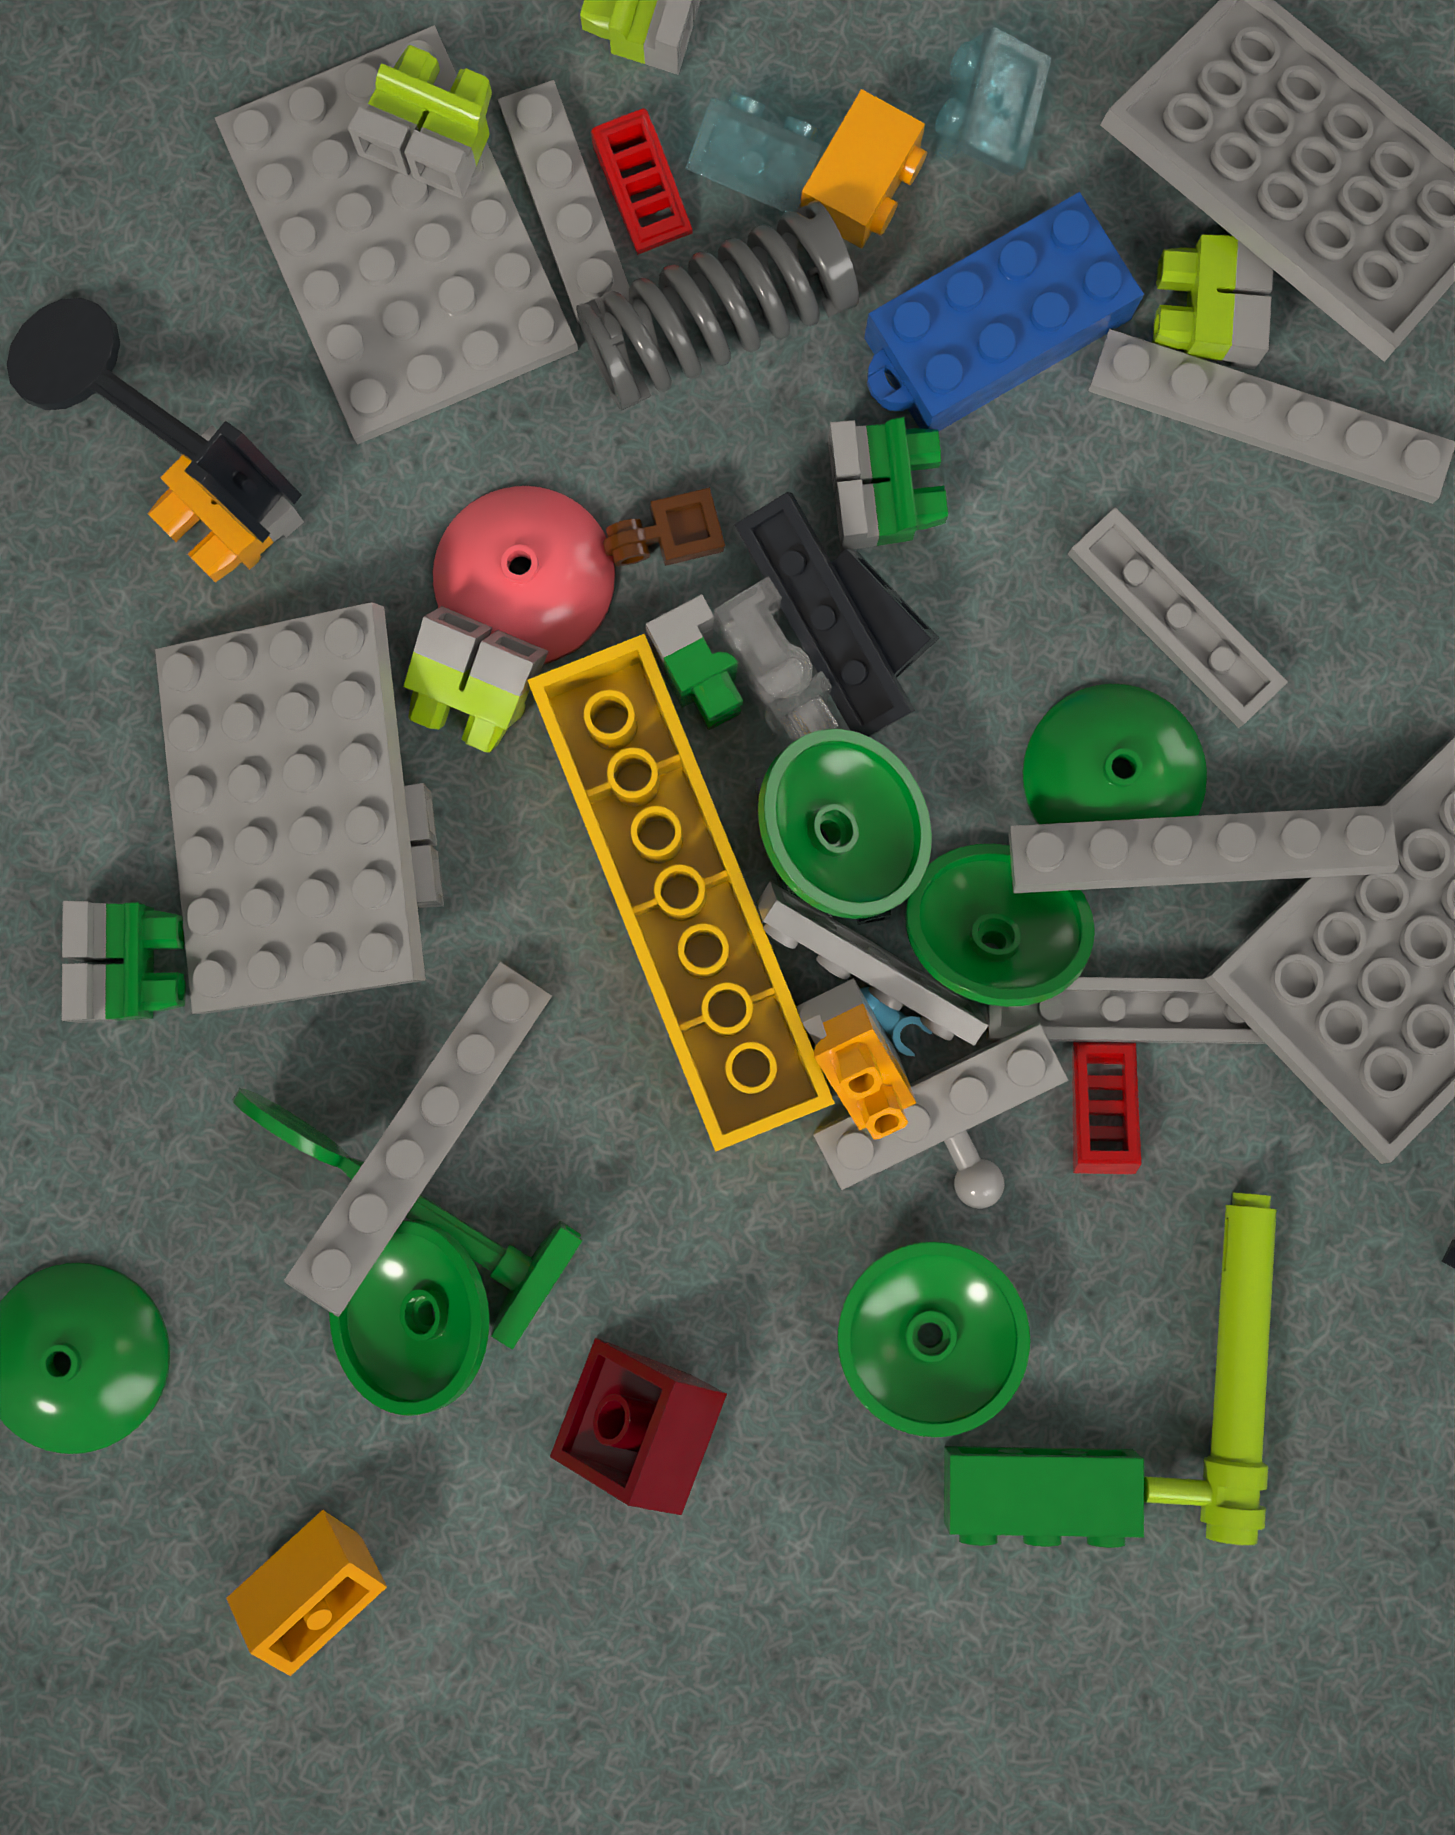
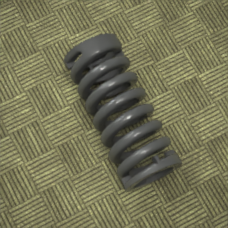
[576,201,859,411]

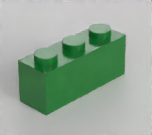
[944,1446,1144,1548]

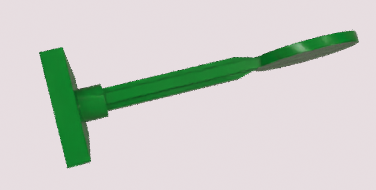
[233,1088,582,1350]

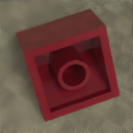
[550,1338,727,1515]

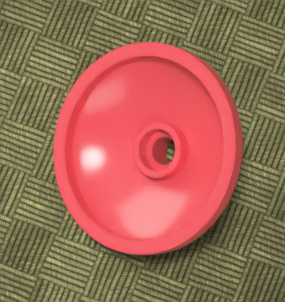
[433,486,615,664]

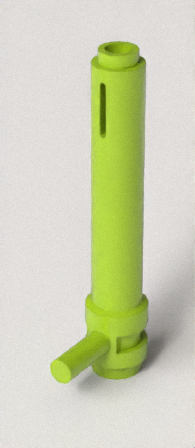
[1144,1193,1277,1545]

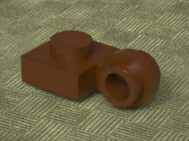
[603,487,725,566]

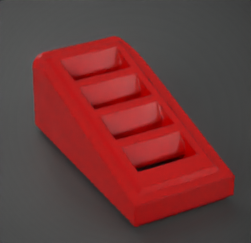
[591,108,693,255]
[1072,1042,1142,1174]

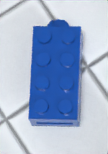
[864,192,1144,431]

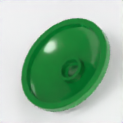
[1022,684,1207,824]
[758,729,932,919]
[905,844,1095,1007]
[329,1220,489,1416]
[837,1241,1030,1437]
[0,1262,170,1454]

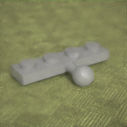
[813,1021,1069,1209]

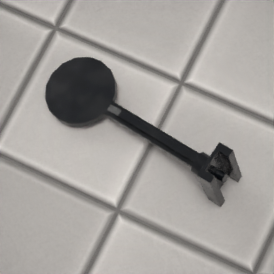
[6,298,302,543]

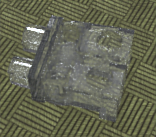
[713,576,839,742]

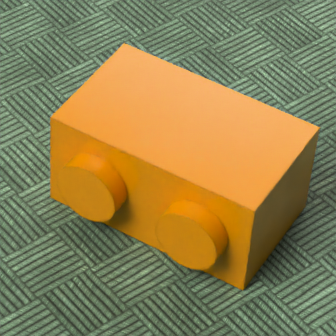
[800,89,927,249]
[226,1510,387,1676]

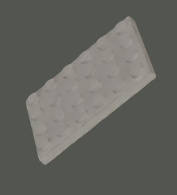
[1100,0,1455,362]
[215,25,578,445]
[155,602,426,1014]
[1204,733,1455,1164]

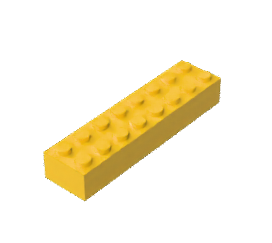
[527,633,835,1152]

